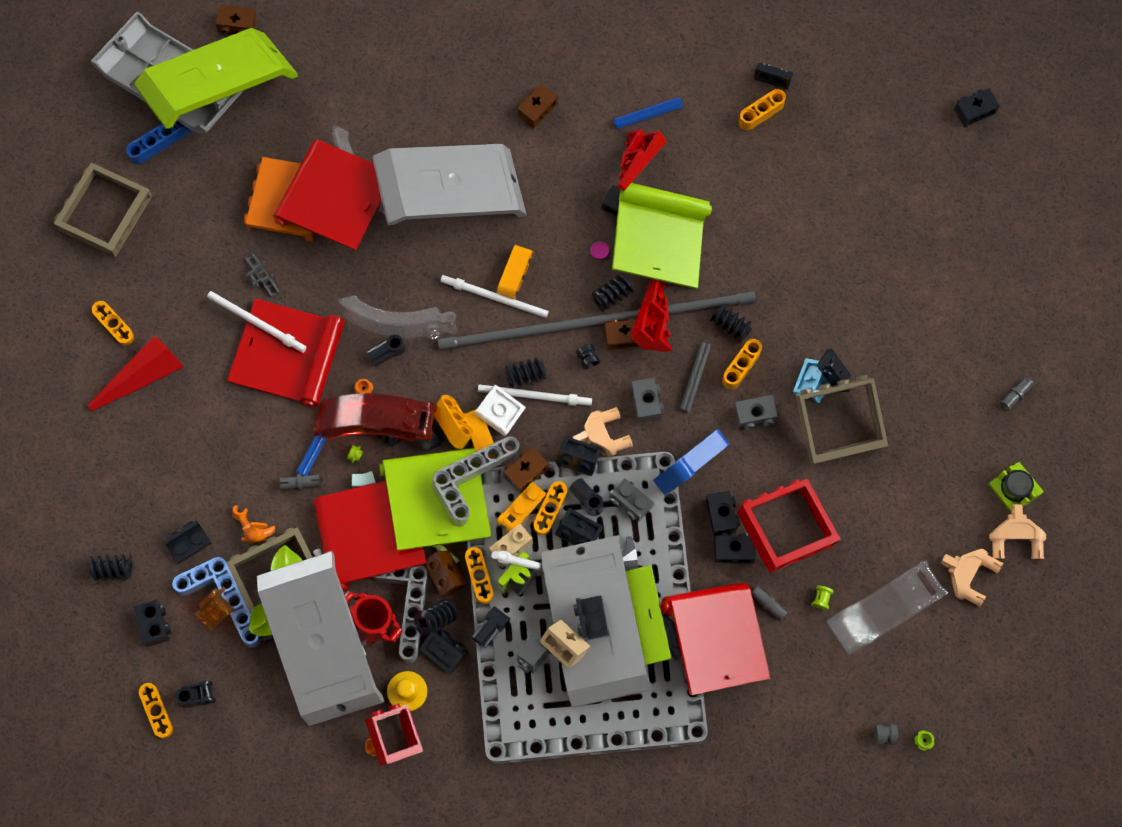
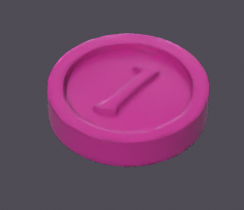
[590,242,609,260]

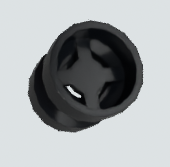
[576,344,600,370]

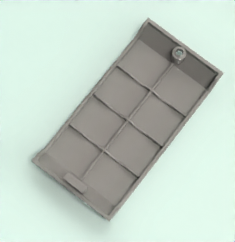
[91,12,244,134]
[372,144,527,225]
[542,535,651,707]
[257,551,384,726]

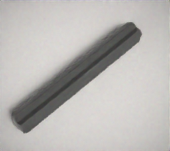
[680,342,711,413]

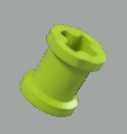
[811,586,834,611]

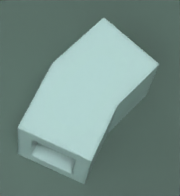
[352,471,376,489]

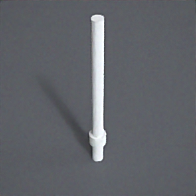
[440,275,549,318]
[207,291,307,353]
[478,385,592,406]
[492,551,543,572]

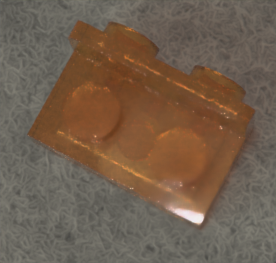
[195,586,234,630]

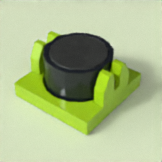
[988,462,1044,514]
[498,552,537,596]

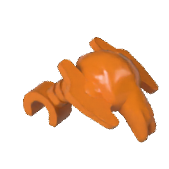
[232,505,275,544]

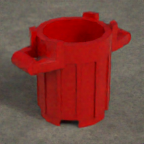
[345,591,402,646]

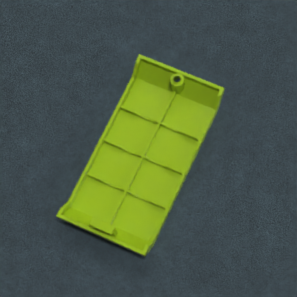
[134,28,298,129]

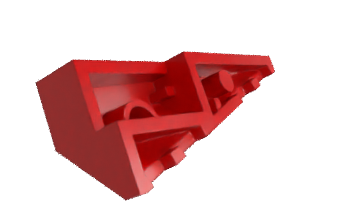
[616,129,667,191]
[630,279,672,352]
[87,336,184,412]

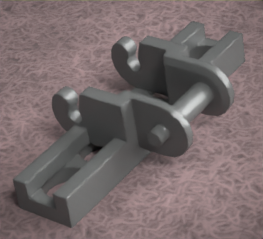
[245,253,280,297]

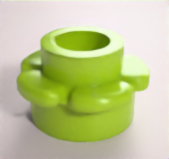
[347,445,363,463]
[914,731,934,751]

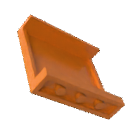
[244,157,315,242]

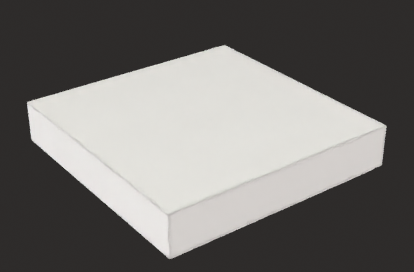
[474,385,526,436]

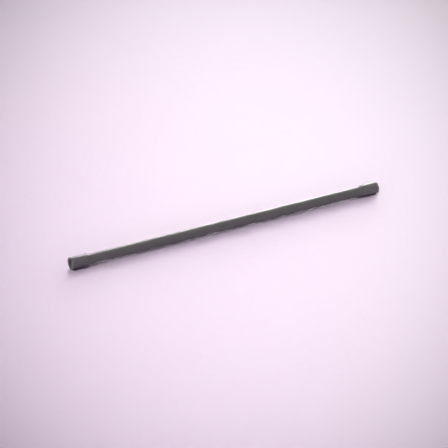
[438,291,756,350]

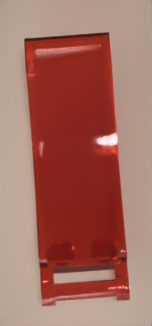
[314,393,437,441]

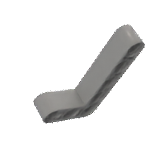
[432,437,519,526]
[373,565,428,663]

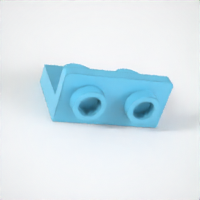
[793,358,828,403]

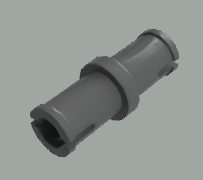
[1000,377,1034,411]
[280,474,320,490]
[751,586,788,621]

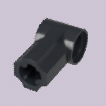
[367,334,405,367]
[569,477,603,516]
[472,606,511,648]

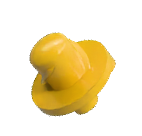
[387,671,427,711]

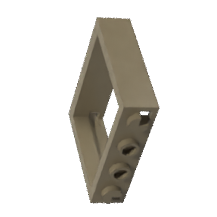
[54,163,152,257]
[795,375,888,464]
[226,527,312,613]

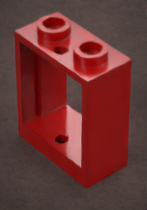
[365,703,423,766]

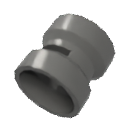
[875,724,898,745]

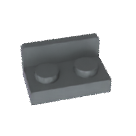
[609,478,655,522]

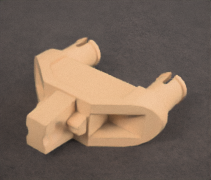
[573,407,633,457]
[989,504,1046,559]
[940,549,1003,607]

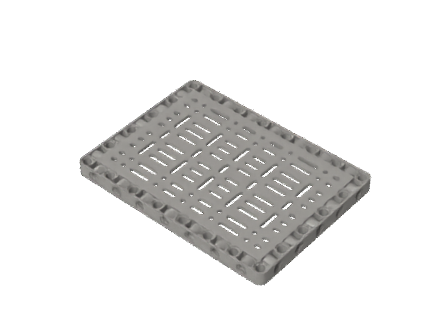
[467,452,708,764]

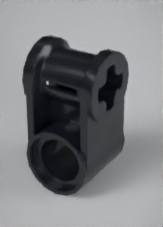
[175,681,216,708]

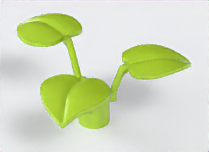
[249,545,302,636]

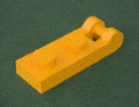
[496,482,547,533]

